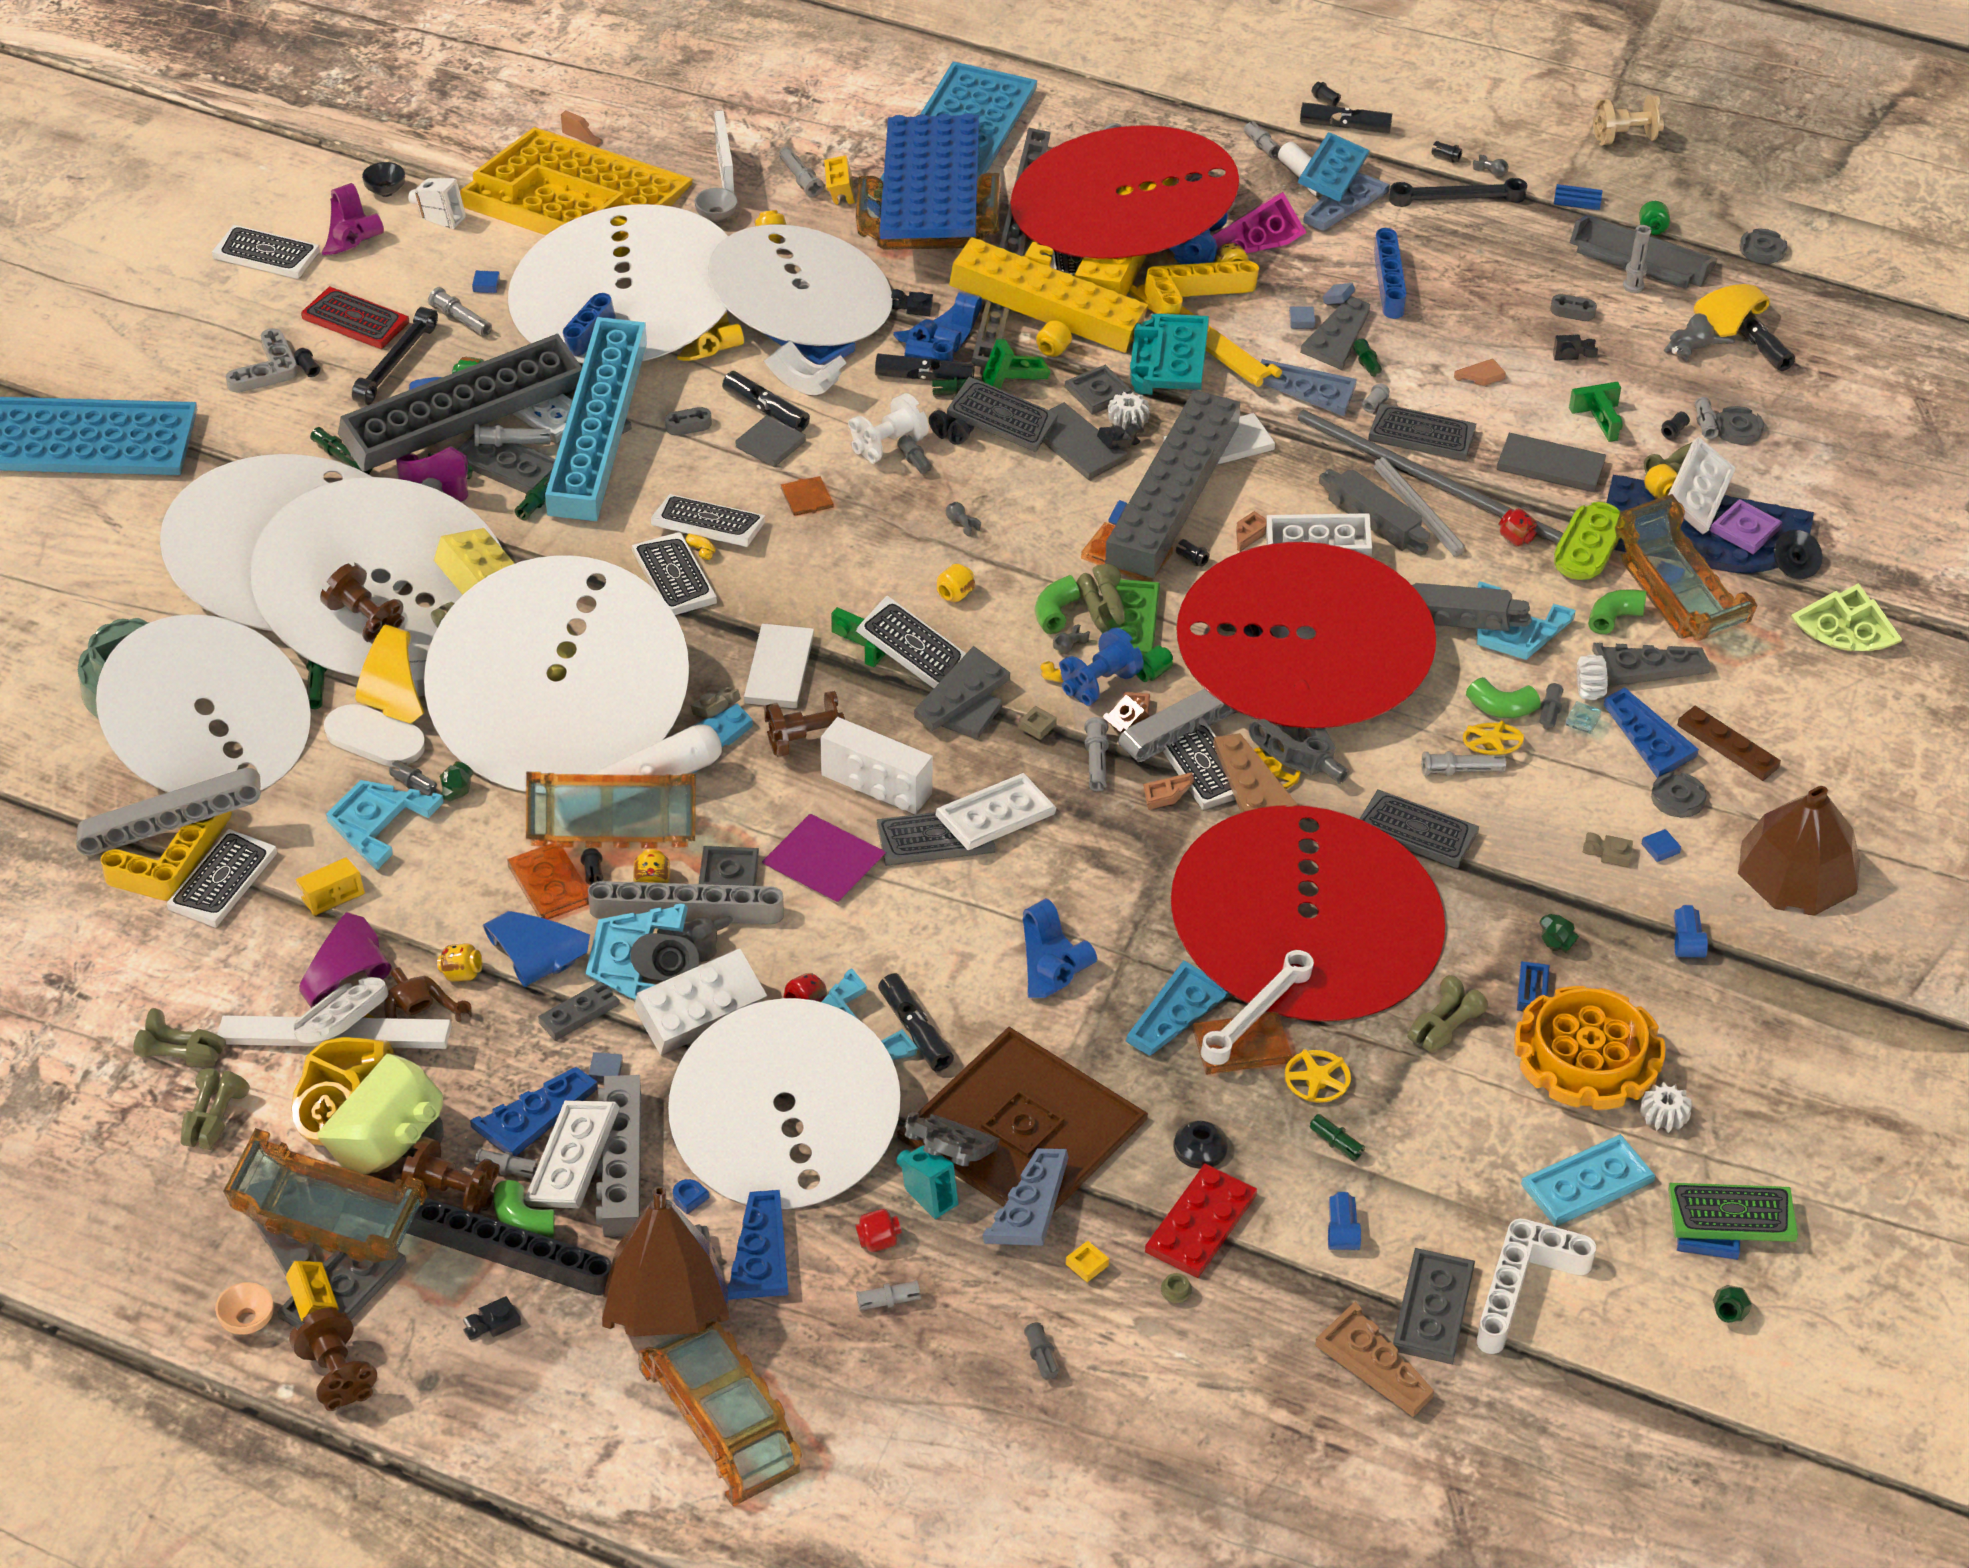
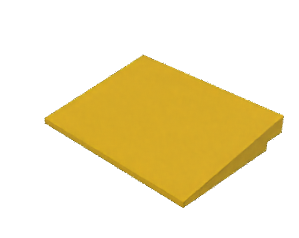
[460,127,693,257]

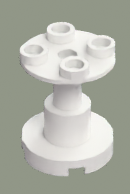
[848,393,929,464]

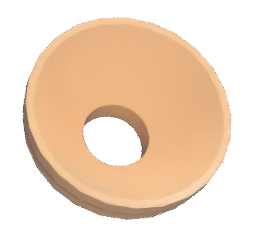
[215,1282,273,1335]

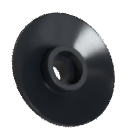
[1774,530,1823,580]

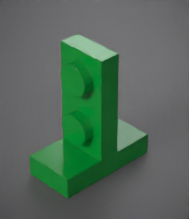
[981,339,1051,389]
[1569,381,1623,442]
[831,607,886,668]

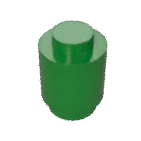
[1136,645,1173,682]

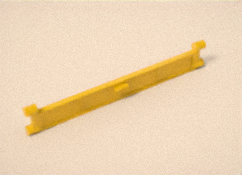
[1128,280,1282,387]

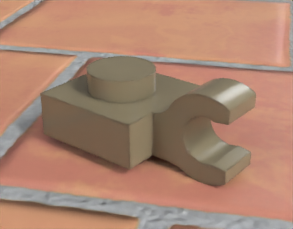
[1583,832,1633,868]

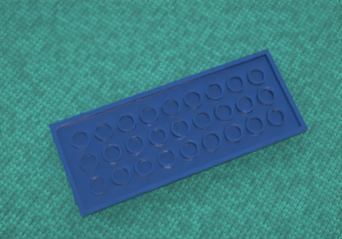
[880,113,979,239]

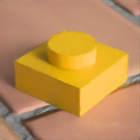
[1065,1240,1109,1283]

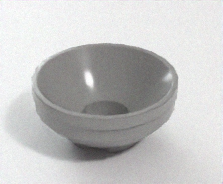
[695,188,737,223]

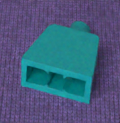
[896,1146,959,1219]

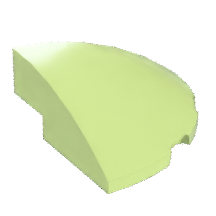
[1791,583,1902,651]

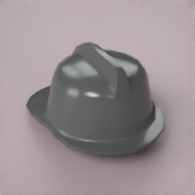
[630,933,699,981]

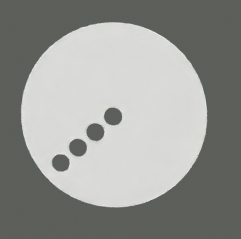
[708,225,892,346]
[96,614,311,793]
[668,998,901,1209]

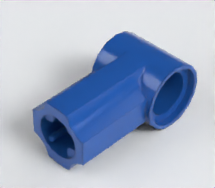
[904,339,953,370]
[1674,905,1708,958]
[1328,1192,1361,1250]

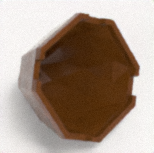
[1738,786,1860,916]
[602,1187,729,1337]

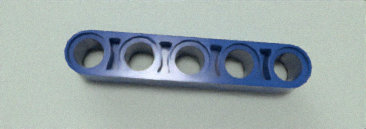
[1374,228,1406,319]

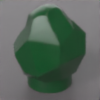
[440,761,474,801]
[1539,914,1580,953]
[1713,1285,1753,1323]

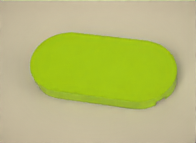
[1554,502,1625,580]

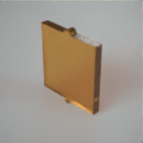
[781,476,834,516]

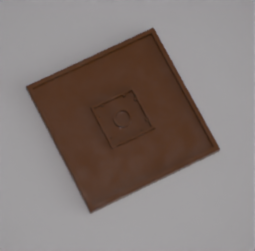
[897,1026,1148,1213]

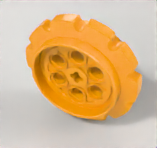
[1514,986,1665,1110]

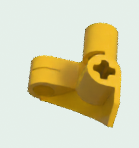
[1693,284,1770,337]
[677,312,744,361]
[355,625,424,724]

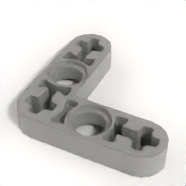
[226,328,297,393]

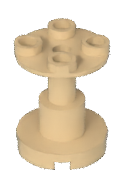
[1593,95,1664,145]

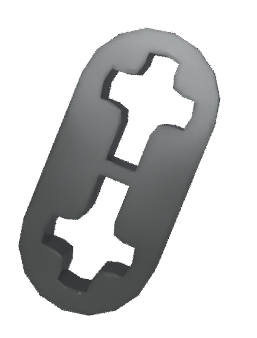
[1550,294,1597,321]
[665,407,712,436]

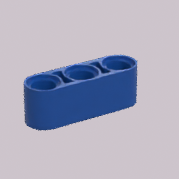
[563,293,616,356]

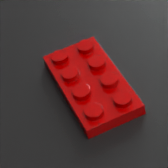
[1145,1163,1257,1278]

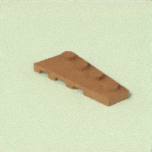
[1214,733,1298,812]
[1315,1301,1434,1417]

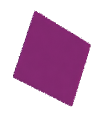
[762,814,886,902]

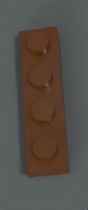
[1677,705,1781,781]

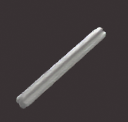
[1374,457,1465,557]

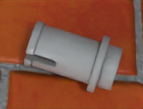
[1362,383,1390,413]

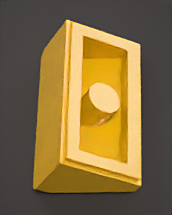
[286,1261,339,1322]

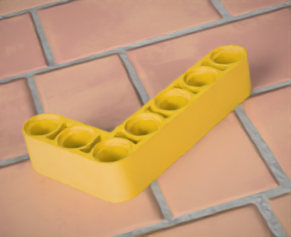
[1144,261,1259,315]
[101,811,232,901]

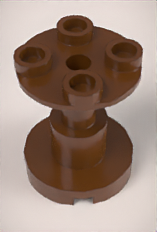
[320,562,404,644]
[764,691,845,757]
[401,1137,500,1214]
[289,1307,377,1411]

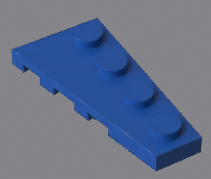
[1604,687,1699,778]
[470,1067,598,1156]
[727,1190,788,1300]

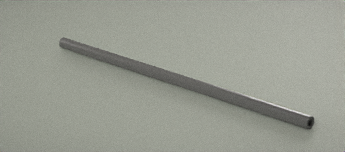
[1298,409,1563,544]

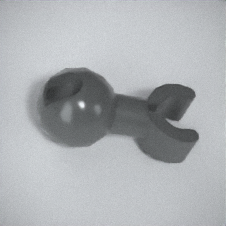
[1473,154,1509,177]
[945,502,981,537]
[1053,624,1090,654]

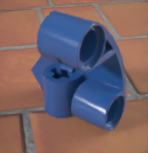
[893,291,982,353]
[1022,898,1097,998]
[483,911,590,987]

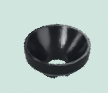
[362,162,405,197]
[1173,1120,1228,1169]

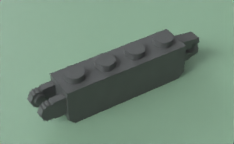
[1319,469,1430,555]
[1412,583,1532,631]

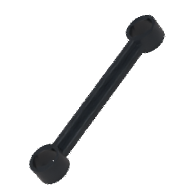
[1389,178,1528,207]
[352,306,438,405]

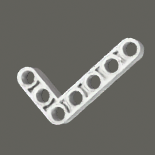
[1477,1219,1596,1354]

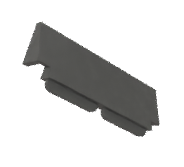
[1570,215,1718,289]

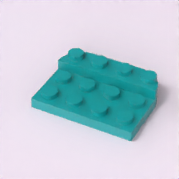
[1130,314,1209,395]

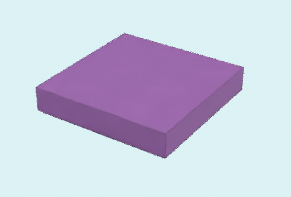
[1710,499,1783,554]

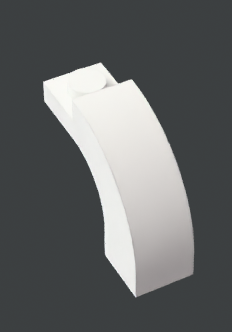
[764,341,846,395]

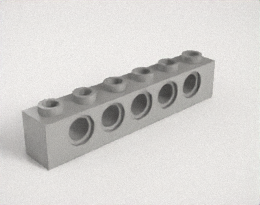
[596,1075,641,1237]

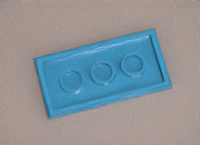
[1298,132,1370,202]

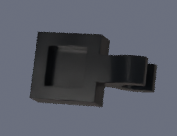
[891,289,933,317]
[1553,335,1598,360]
[1097,424,1144,449]
[463,1296,521,1340]

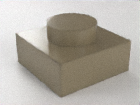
[1019,706,1057,740]

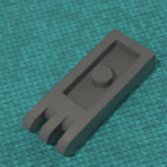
[538,982,620,1041]

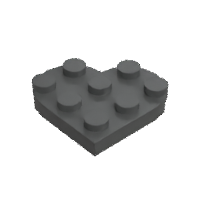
[904,1112,1000,1166]

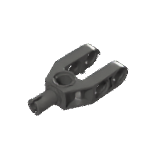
[1249,719,1350,784]

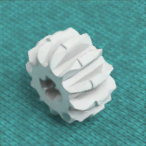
[1108,392,1150,430]
[1576,654,1608,700]
[1640,1082,1692,1133]

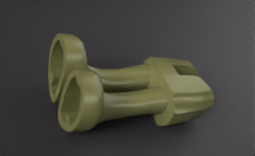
[1407,975,1488,1053]
[133,1008,226,1067]
[181,1068,250,1150]

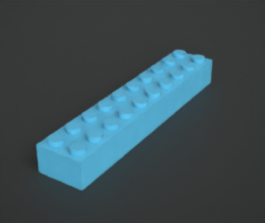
[545,317,647,521]

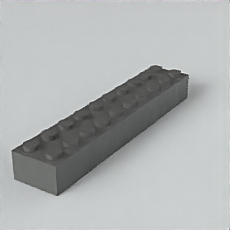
[338,333,582,472]
[1105,390,1241,578]

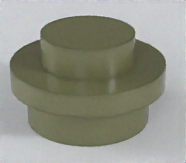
[1161,1273,1192,1303]

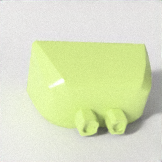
[317,1054,443,1176]

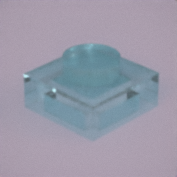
[1566,701,1602,734]

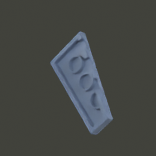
[1303,172,1390,231]
[1261,359,1357,416]
[982,1148,1069,1246]

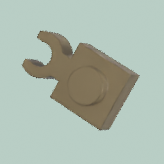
[690,687,741,719]

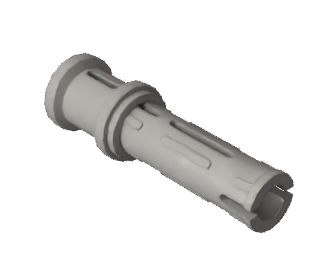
[779,147,824,197]
[1623,225,1651,293]
[428,287,492,337]
[474,424,551,447]
[1084,717,1109,791]
[1421,751,1506,776]

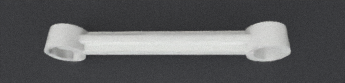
[1201,950,1314,1065]

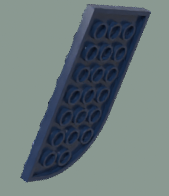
[1606,474,1814,573]

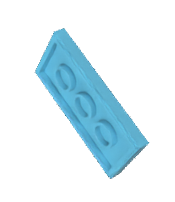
[1521,1134,1656,1227]

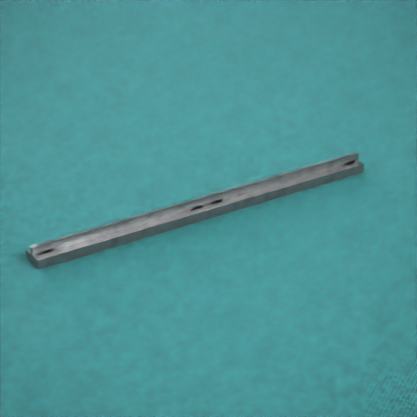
[972,128,1051,374]

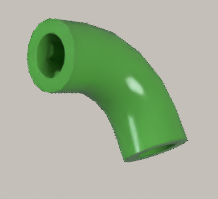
[1035,575,1081,634]
[1588,589,1647,634]
[1466,677,1541,719]
[493,1180,555,1239]

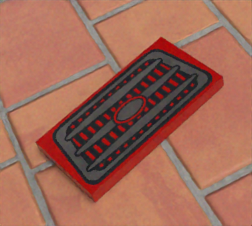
[301,286,409,350]

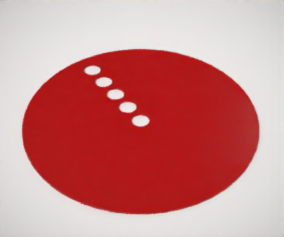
[1010,125,1239,259]
[1176,542,1436,728]
[1171,805,1445,1021]

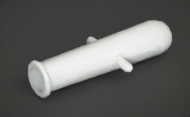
[547,725,722,828]

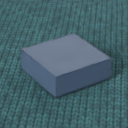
[1322,283,1356,305]
[1289,306,1315,328]
[589,1052,623,1082]

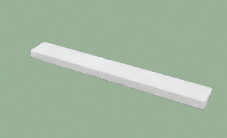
[217,1016,452,1049]

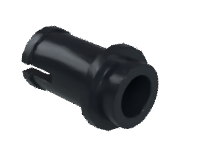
[1311,81,1341,106]
[1431,141,1462,163]
[294,348,321,377]
[1661,411,1690,439]
[1176,539,1210,566]
[580,848,603,885]

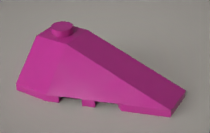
[1212,192,1307,253]

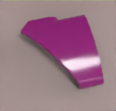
[322,183,384,255]
[396,446,468,502]
[299,912,392,1008]

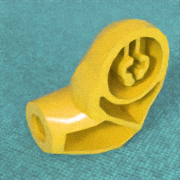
[291,1037,395,1146]

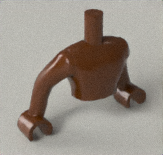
[384,967,472,1022]

